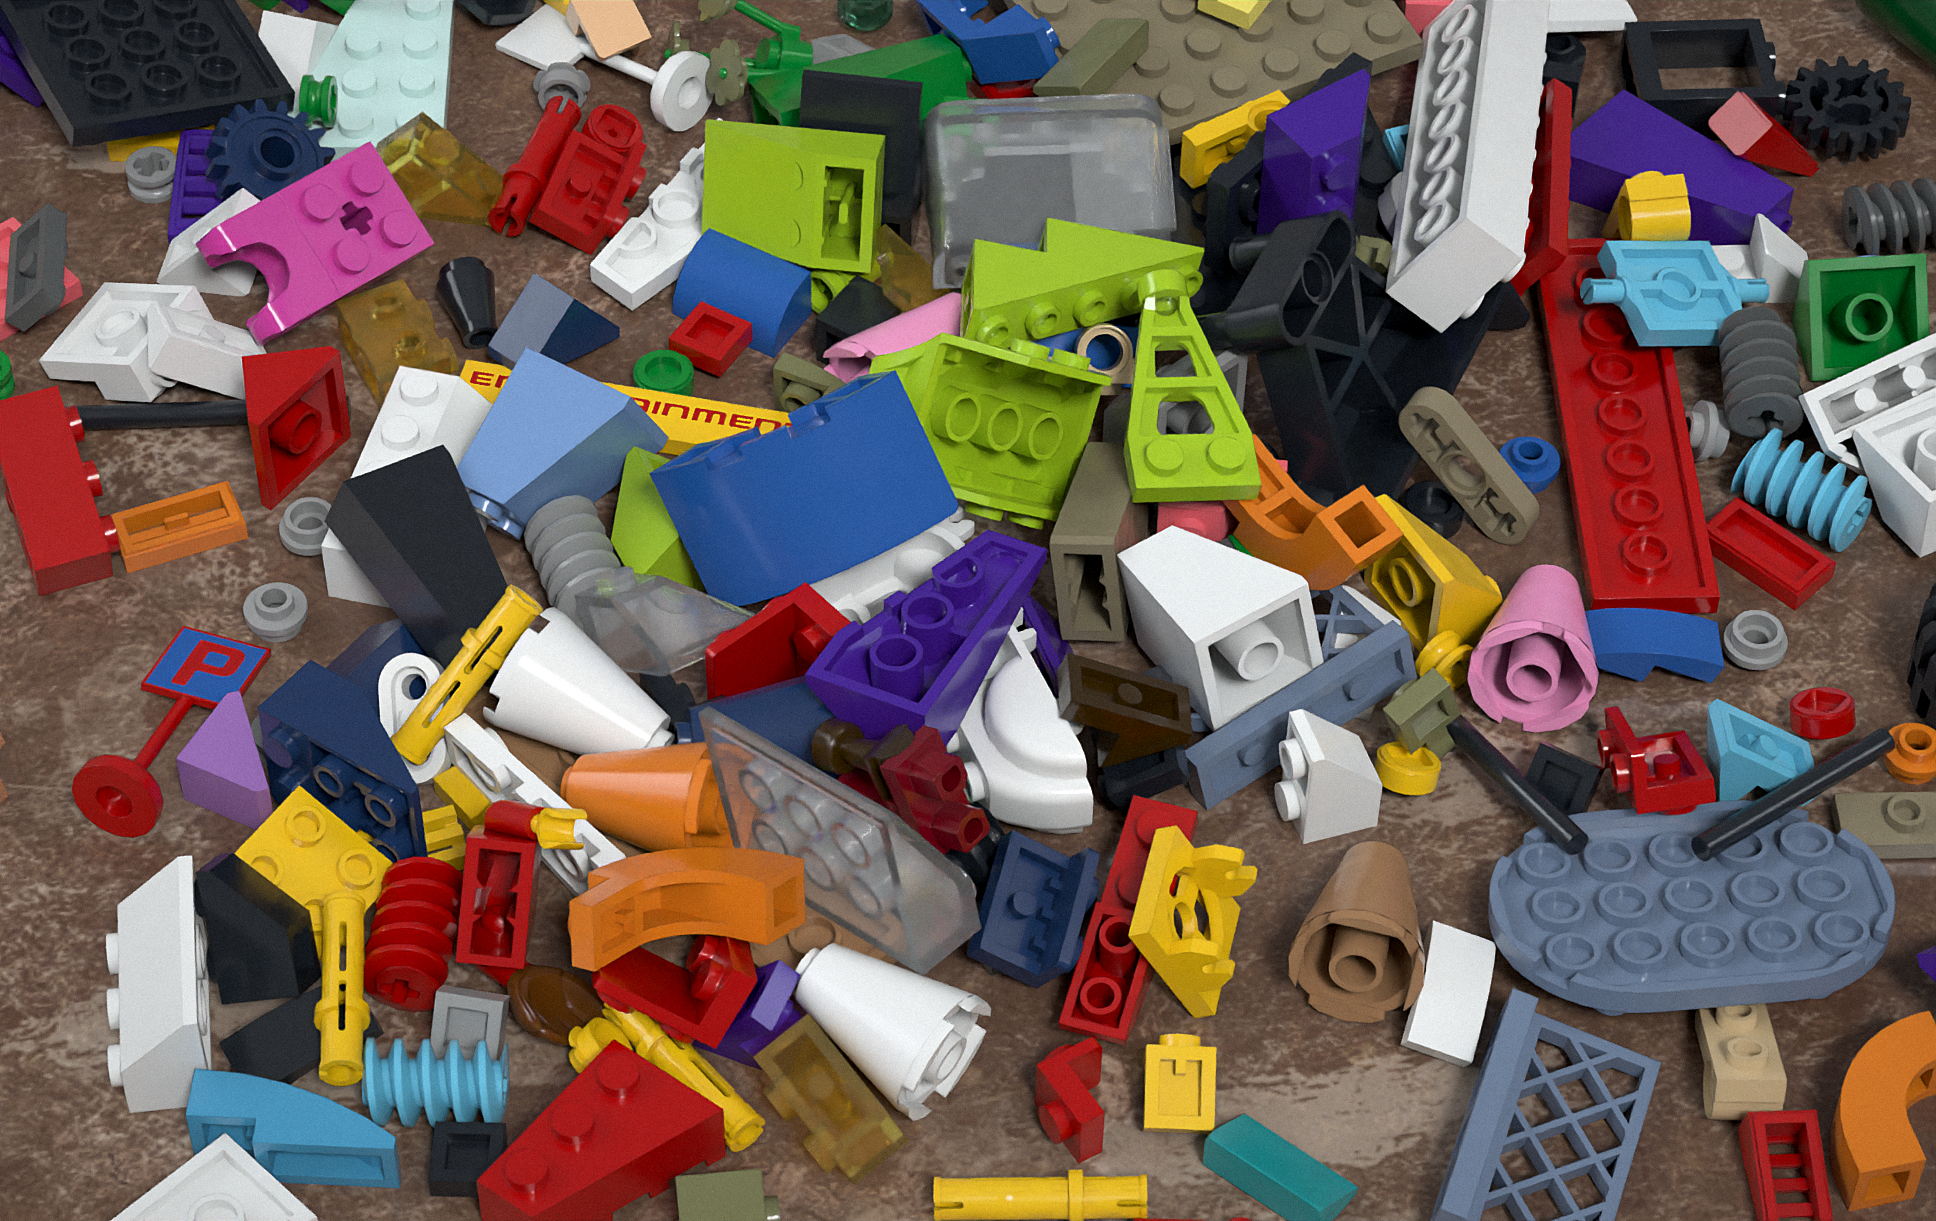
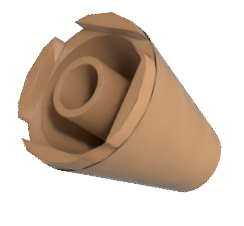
[1289,841,1426,1023]

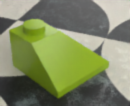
[611,446,706,600]

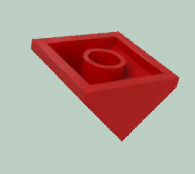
[242,346,351,510]

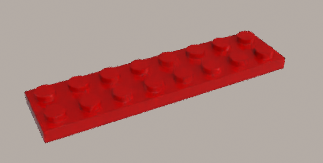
[1535,238,1720,614]

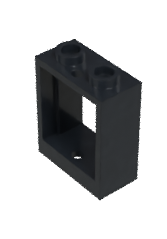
[1617,18,1786,140]

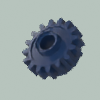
[204,99,336,201]

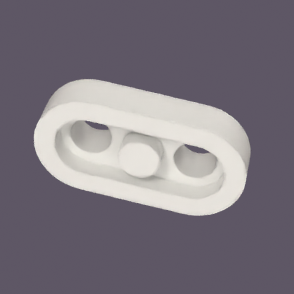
[378,653,451,786]

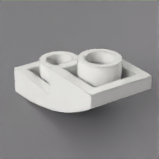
[1400,921,1496,1067]

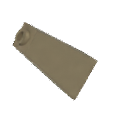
[1049,442,1152,642]

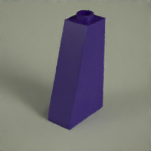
[1569,89,1794,246]

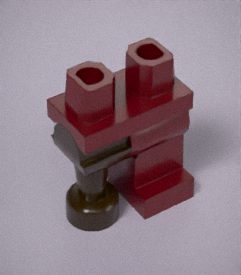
[811,718,990,865]

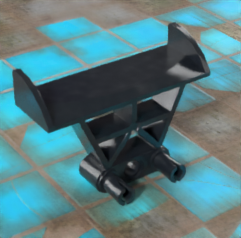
[1195,210,1530,507]

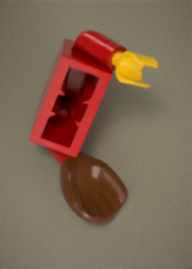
[455,799,607,1047]

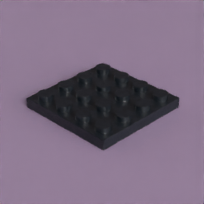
[0,0,295,147]

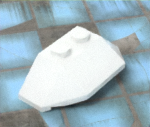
[1798,333,1936,477]

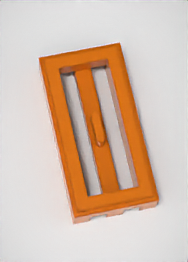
[110,481,248,574]

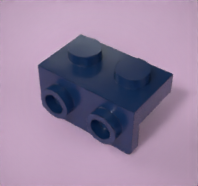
[967,830,1100,989]

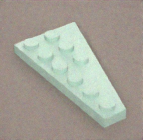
[269,0,456,165]

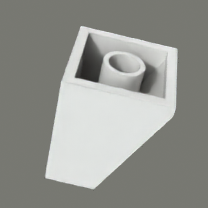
[1117,525,1324,732]

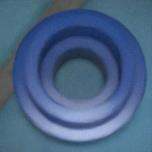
[1499,436,1560,494]

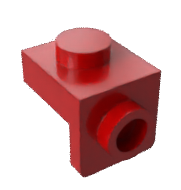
[1034,1037,1105,1164]

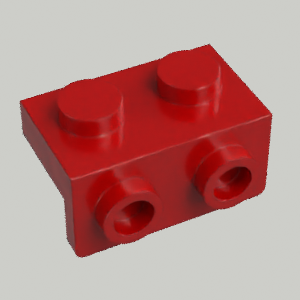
[529,129,647,255]
[1596,706,1716,815]

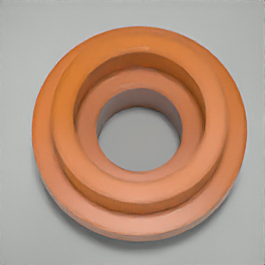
[1883,723,1936,785]

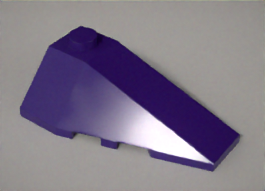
[805,529,1047,747]

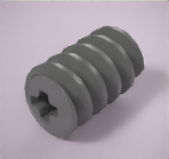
[1842,177,1936,256]
[1718,306,1804,440]

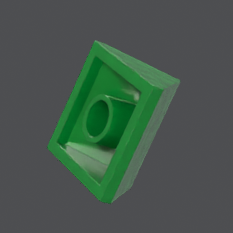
[1791,253,1930,381]

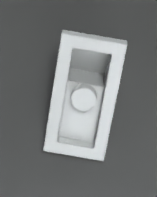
[157,188,260,296]
[1712,213,1808,304]

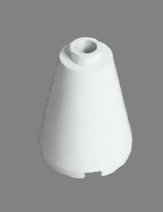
[482,607,675,755]
[795,943,991,1121]

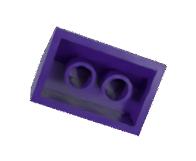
[1256,69,1371,235]

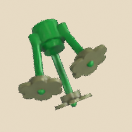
[664,0,813,106]

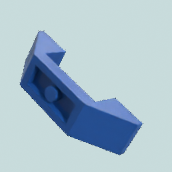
[915,0,1060,84]

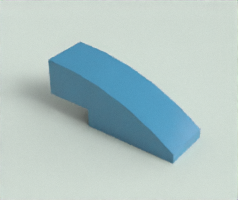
[186,1068,402,1188]

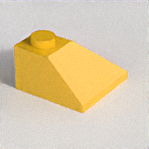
[1364,494,1503,652]

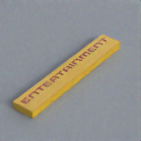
[460,359,792,456]

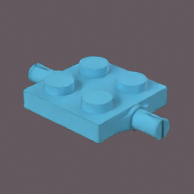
[1580,241,1770,346]

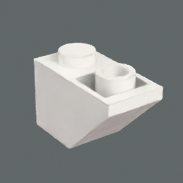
[1274,709,1383,844]

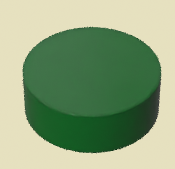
[633,350,695,397]

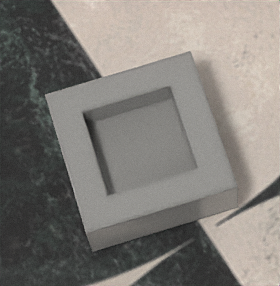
[431,985,510,1060]

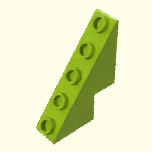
[960,217,1204,348]

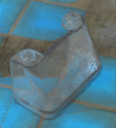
[923,94,1172,289]

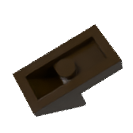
[1057,653,1193,767]

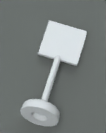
[495,3,714,131]

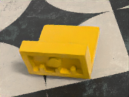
[234,785,394,962]

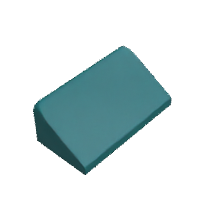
[1203,1113,1358,1221]

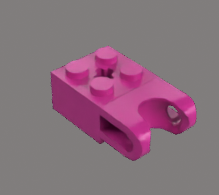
[196,141,435,346]

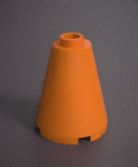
[560,740,755,852]

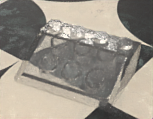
[698,706,981,976]

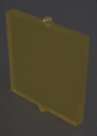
[876,224,953,313]

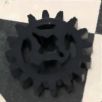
[1782,56,1912,162]

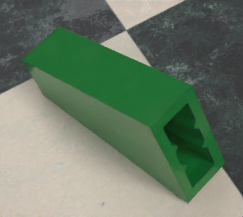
[747,33,972,127]

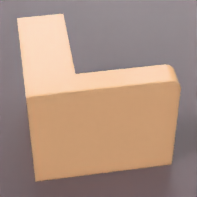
[565,0,652,61]

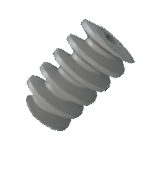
[524,495,635,638]

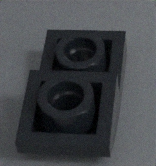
[219,984,384,1085]

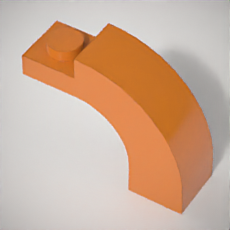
[1222,434,1404,591]
[568,847,805,972]
[1829,1010,1936,1212]

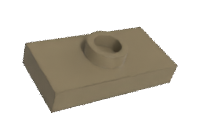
[1830,792,1936,859]

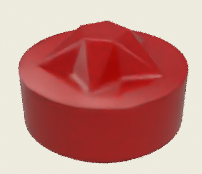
[582,104,643,157]
[1789,687,1856,740]

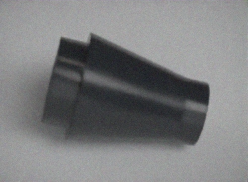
[436,257,498,349]

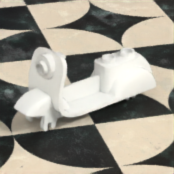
[810,503,1093,834]

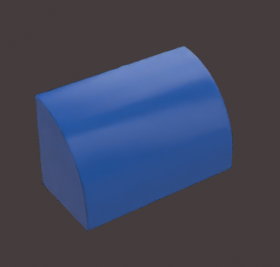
[672,228,812,358]

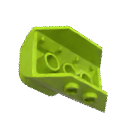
[868,332,1112,530]

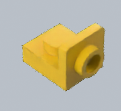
[1143,1034,1216,1134]

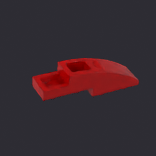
[1058,795,1198,1045]

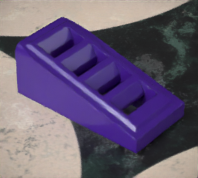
[167,129,226,243]

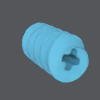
[1731,428,1872,552]
[362,1037,510,1128]

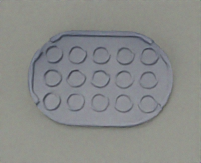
[1488,800,1896,1016]

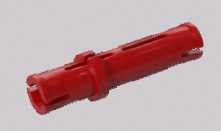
[488,96,582,237]

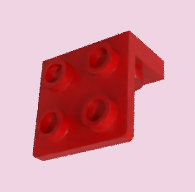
[705,582,851,700]
[591,934,758,1049]

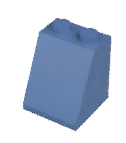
[457,347,669,540]

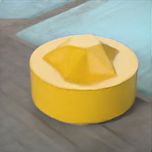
[1374,741,1441,795]

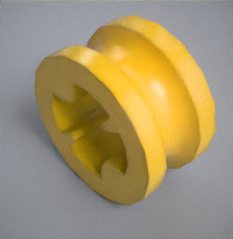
[1415,630,1474,691]

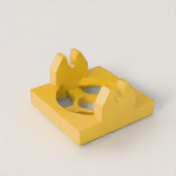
[1128,825,1258,1018]

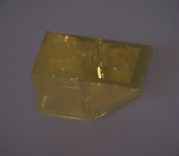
[376,112,504,227]

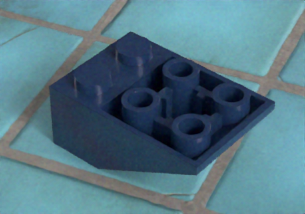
[257,660,428,863]

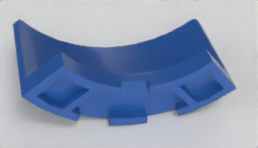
[649,370,958,609]

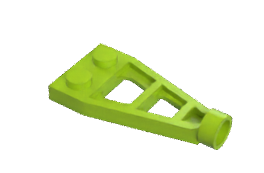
[1123,269,1261,503]

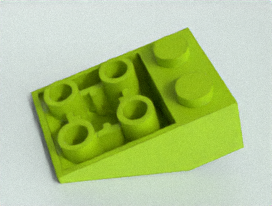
[702,119,886,273]

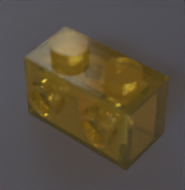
[335,279,459,410]
[753,1013,909,1185]

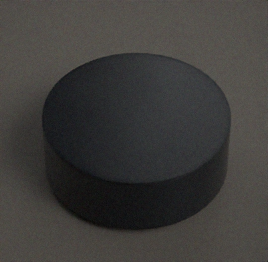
[1402,481,1464,539]

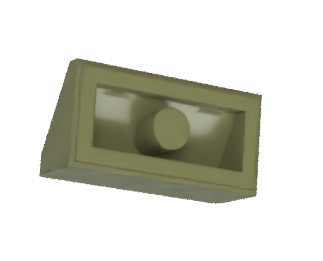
[1033,18,1149,117]

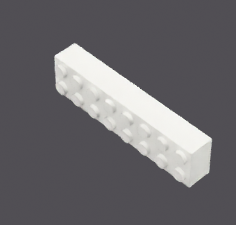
[1385,0,1550,333]

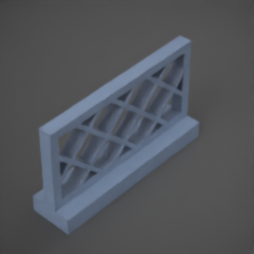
[1185,585,1417,810]
[1430,988,1661,1221]

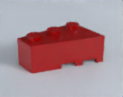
[0,386,121,596]
[477,1039,726,1221]

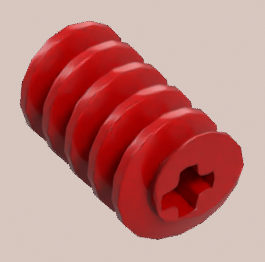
[364,857,463,1012]

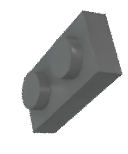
[5,203,68,332]

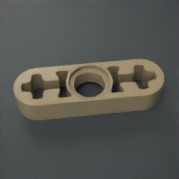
[1399,387,1540,545]

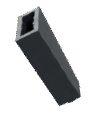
[324,444,515,691]

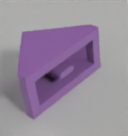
[176,690,273,830]

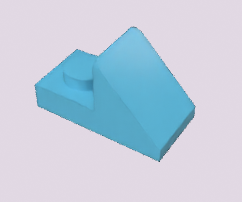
[1707,699,1822,807]

